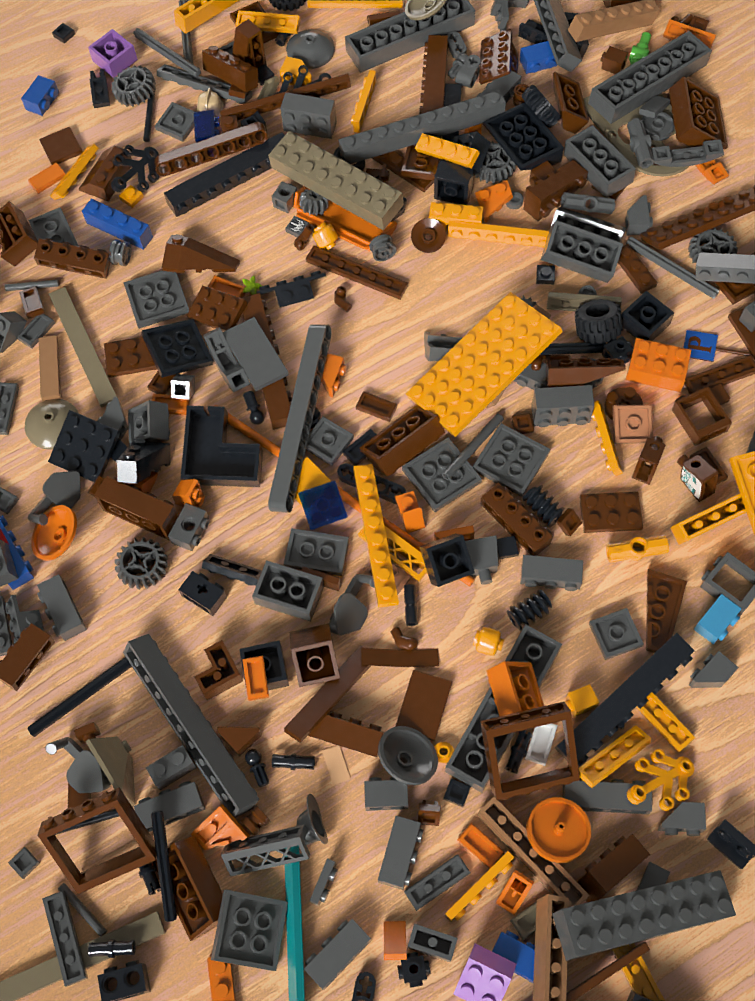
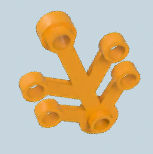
[627,749,694,811]

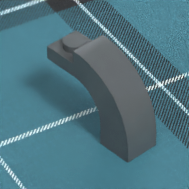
[490,0,529,29]
[203,328,250,392]

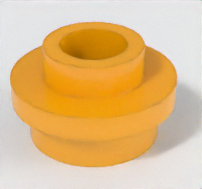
[434,742,454,763]

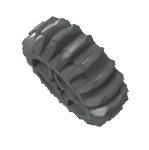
[111,65,156,107]
[474,140,516,184]
[688,227,738,263]
[115,537,168,590]

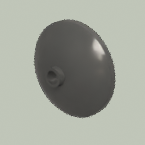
[286,29,335,69]
[378,726,438,785]

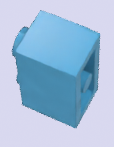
[694,594,741,645]

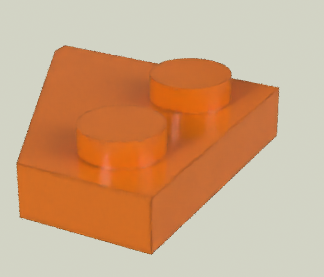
[475,180,513,222]
[191,804,250,850]

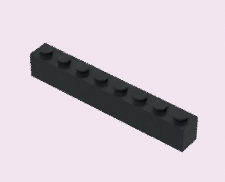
[164,132,285,217]
[555,633,695,766]

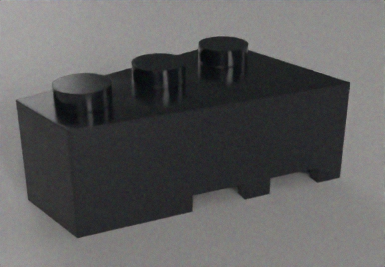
[117,439,170,484]

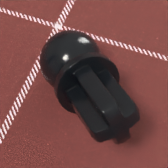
[243,391,265,425]
[245,749,269,787]

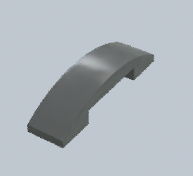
[651,140,724,167]

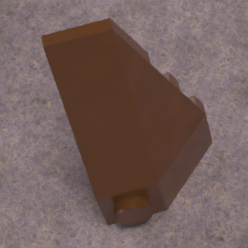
[162,234,240,273]
[545,355,626,388]

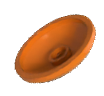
[31,505,77,561]

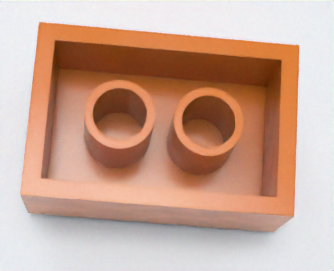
[626,338,691,392]

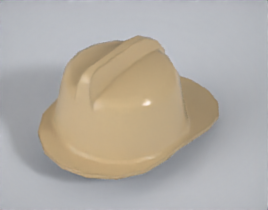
[196,88,224,127]

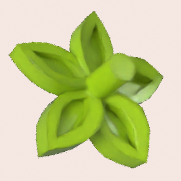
[242,276,262,295]

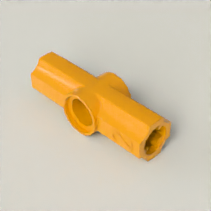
[606,535,669,562]

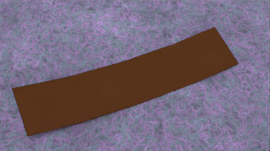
[361,647,439,667]

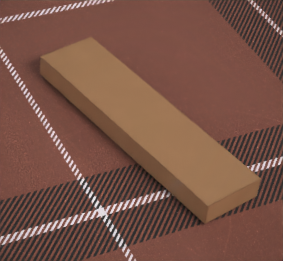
[39,335,61,401]

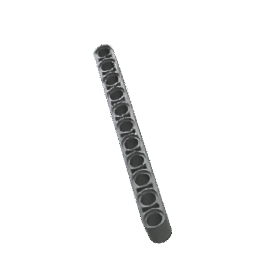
[268,324,332,513]

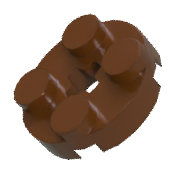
[604,387,643,420]

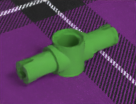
[629,32,651,65]

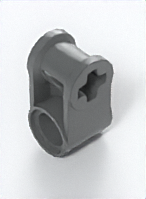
[455,55,481,88]

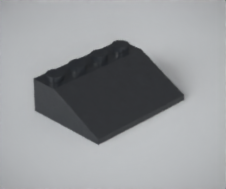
[483,102,564,171]

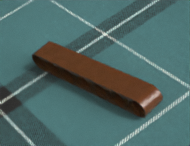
[155,122,268,177]

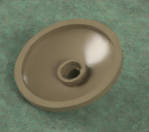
[405,0,447,21]
[24,399,78,450]

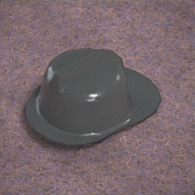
[296,794,328,845]

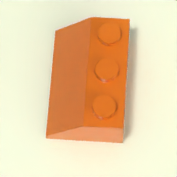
[486,661,544,717]

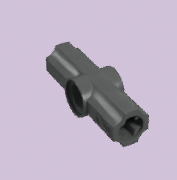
[627,118,654,169]
[561,192,616,214]

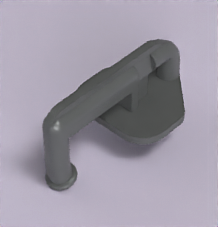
[28,471,81,525]
[329,574,375,635]
[45,737,111,793]

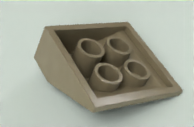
[85,737,136,807]

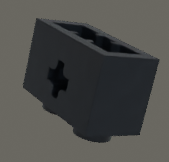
[178,571,227,616]

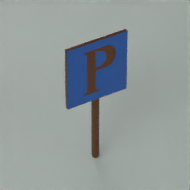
[683,330,751,362]

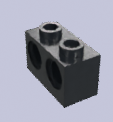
[97,960,151,1001]

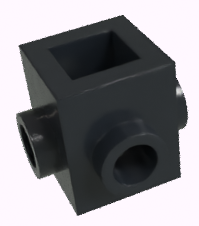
[602,336,633,364]
[397,952,431,988]

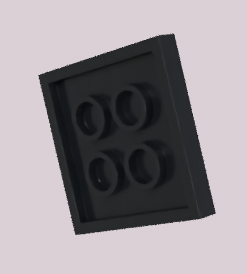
[141,319,213,378]
[48,410,121,482]

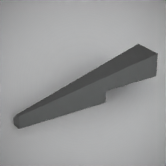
[424,331,463,361]

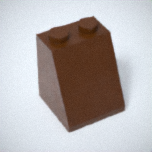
[289,623,340,687]

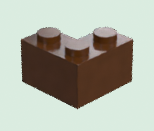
[194,640,243,700]

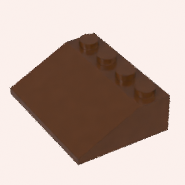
[669,76,728,149]

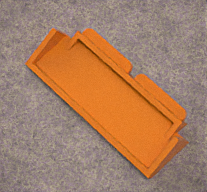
[293,186,398,251]

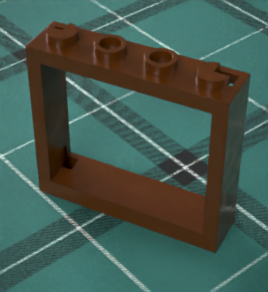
[480,701,580,800]
[37,787,156,894]

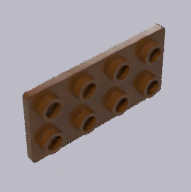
[479,29,518,85]

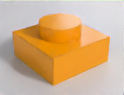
[119,185,144,208]

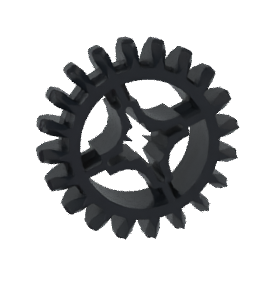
[522,85,561,128]

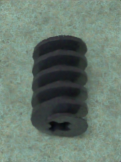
[522,485,564,527]
[507,590,552,631]

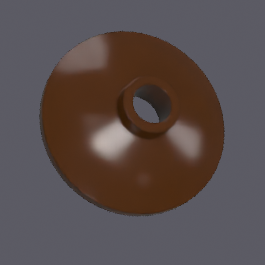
[411,218,446,253]

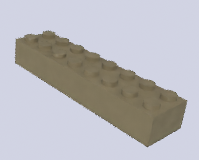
[268,131,404,230]

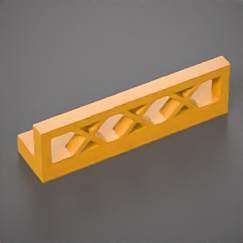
[358,525,428,582]

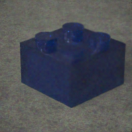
[298,480,348,531]

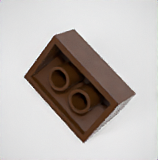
[553,72,589,134]
[79,145,132,202]

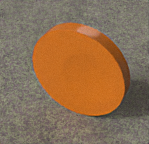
[526,797,591,863]

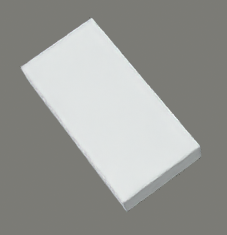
[525,723,558,766]

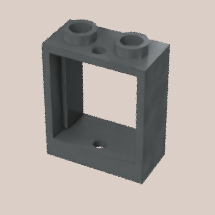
[701,552,755,616]

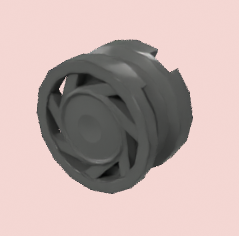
[369,234,397,261]
[109,239,131,266]

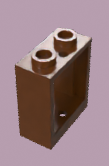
[672,387,732,446]

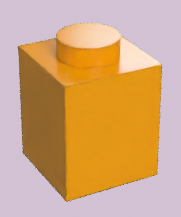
[564,684,599,717]

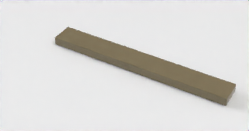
[49,287,117,408]
[0,912,166,1001]

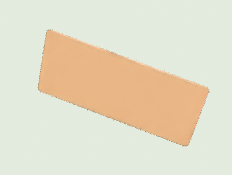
[322,745,350,785]

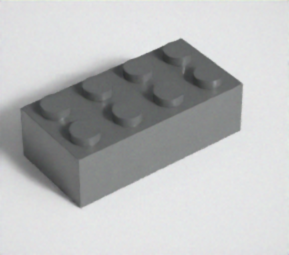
[564,125,636,198]
[540,220,623,283]

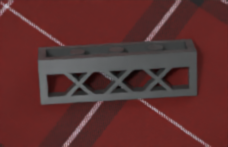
[221,824,310,876]

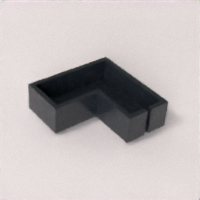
[181,406,263,487]

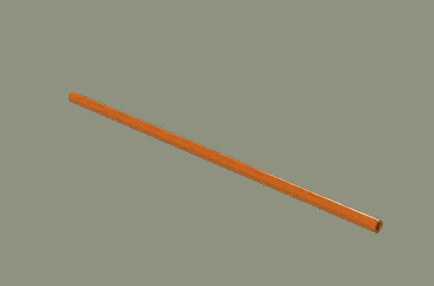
[214,405,475,587]

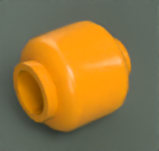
[312,222,338,250]
[473,627,504,656]

